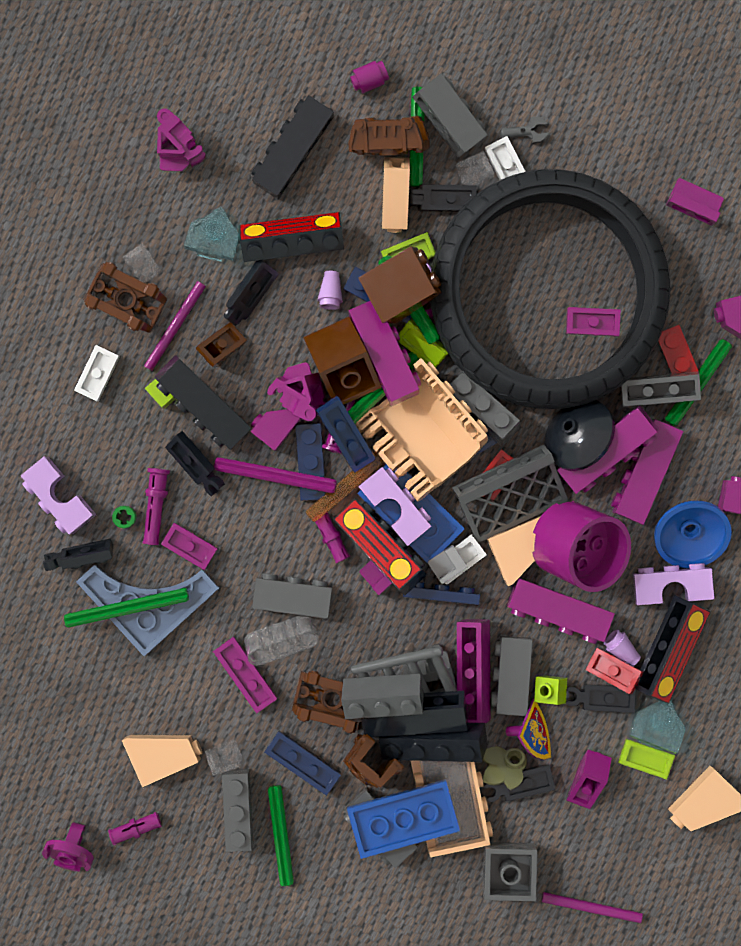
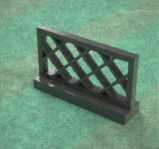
[452,445,568,543]

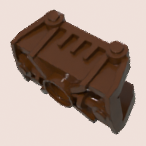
[348,116,430,155]
[83,262,167,333]
[292,670,363,734]
[343,734,404,788]

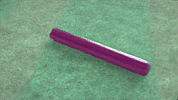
[214,457,337,493]

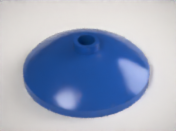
[654,501,732,568]

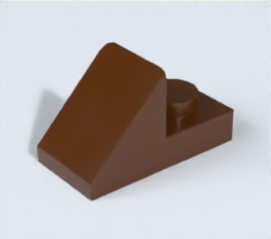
[196,322,247,367]

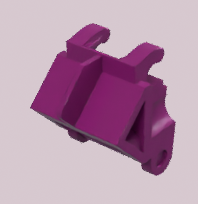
[157,108,206,171]
[267,362,327,421]

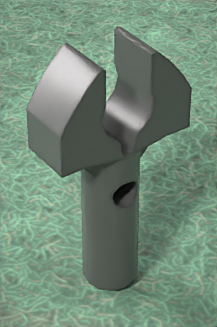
[500,116,549,144]

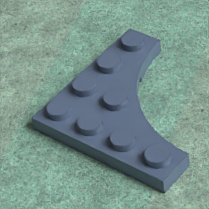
[76,564,220,656]

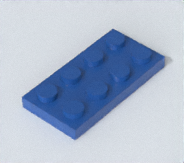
[357,464,464,563]
[347,779,460,859]

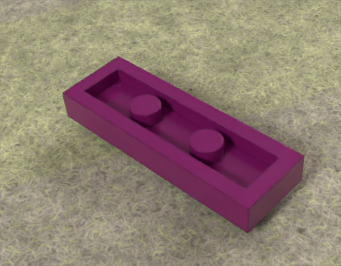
[213,636,278,714]

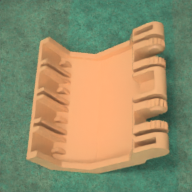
[355,358,488,501]

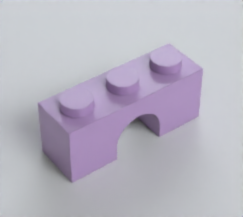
[21,456,96,535]
[359,467,431,546]
[633,563,714,605]

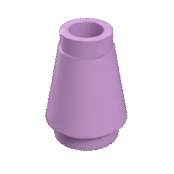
[318,271,343,310]
[604,630,641,666]

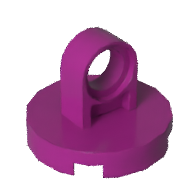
[42,822,94,872]

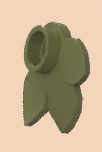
[483,746,527,790]

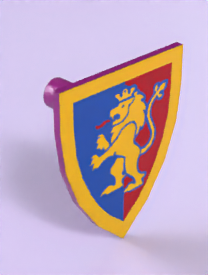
[506,699,551,760]

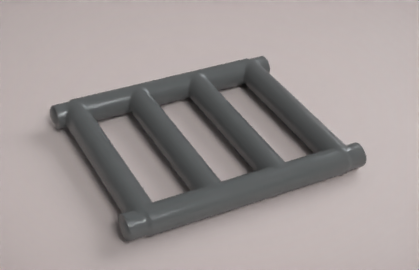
[351,646,456,693]

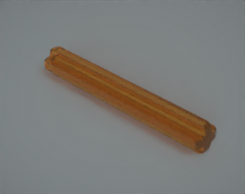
[306,451,385,522]

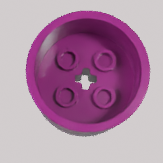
[532,501,631,592]

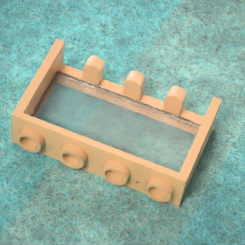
[411,761,493,857]

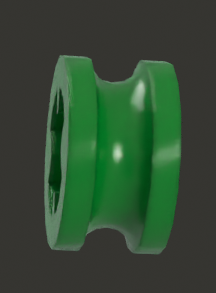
[112,506,137,528]

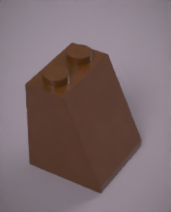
[358,246,442,324]
[303,317,382,405]

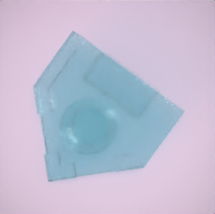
[184,206,240,262]
[628,700,685,754]

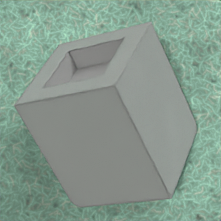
[428,545,467,584]

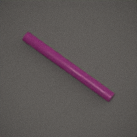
[144,281,206,371]
[541,892,643,923]

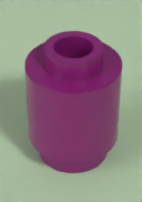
[350,61,389,94]

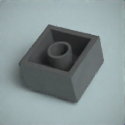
[482,842,537,902]

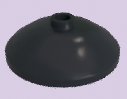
[545,400,615,471]

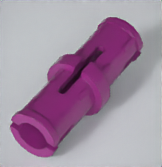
[313,512,350,564]
[108,812,162,845]

